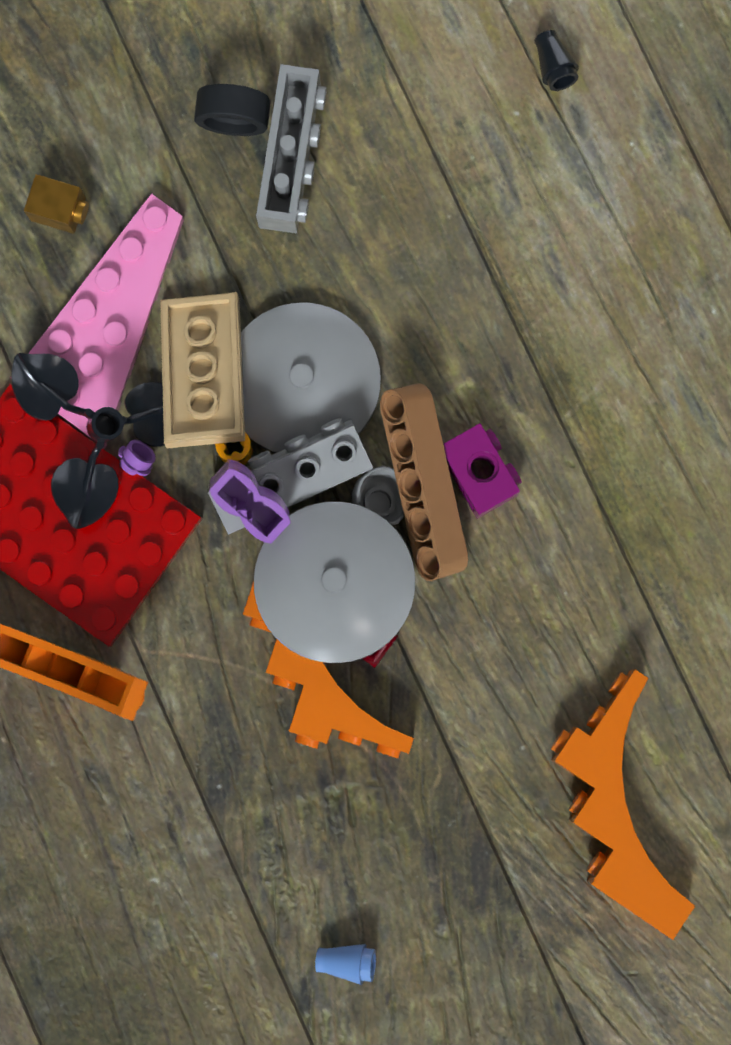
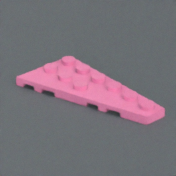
[10,194,184,449]

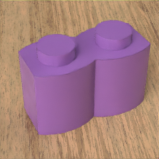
[209,459,291,544]

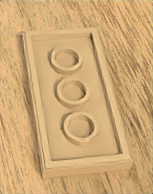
[160,292,245,448]

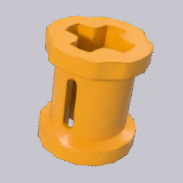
[215,432,253,465]

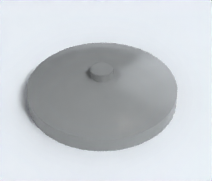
[241,303,381,454]
[254,502,415,663]

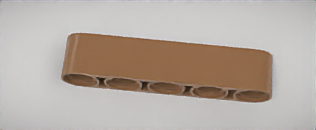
[380,383,468,581]

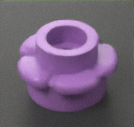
[118,440,156,476]

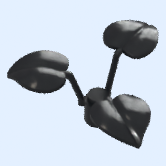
[11,353,165,529]

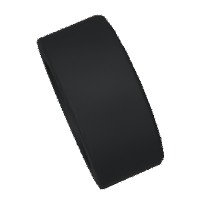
[194,84,271,136]

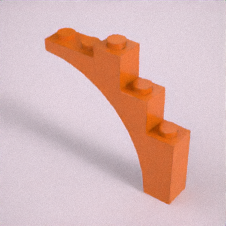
[243,581,414,758]
[0,623,148,721]
[551,669,695,940]

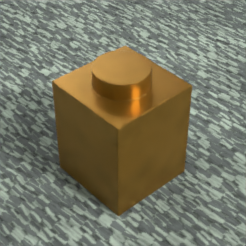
[24,174,89,234]

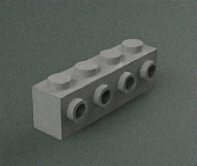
[256,64,327,234]
[208,418,373,535]

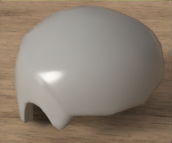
[351,465,405,526]

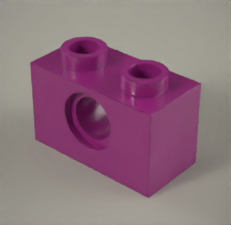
[443,423,522,519]

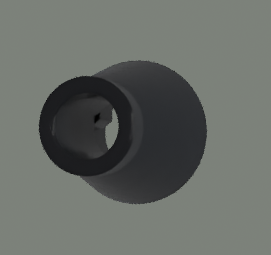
[534,30,579,91]

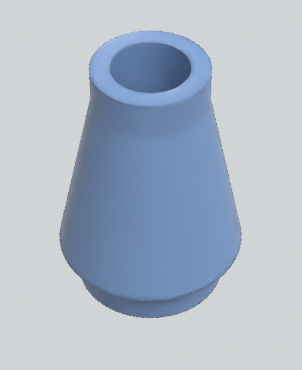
[315,944,376,985]

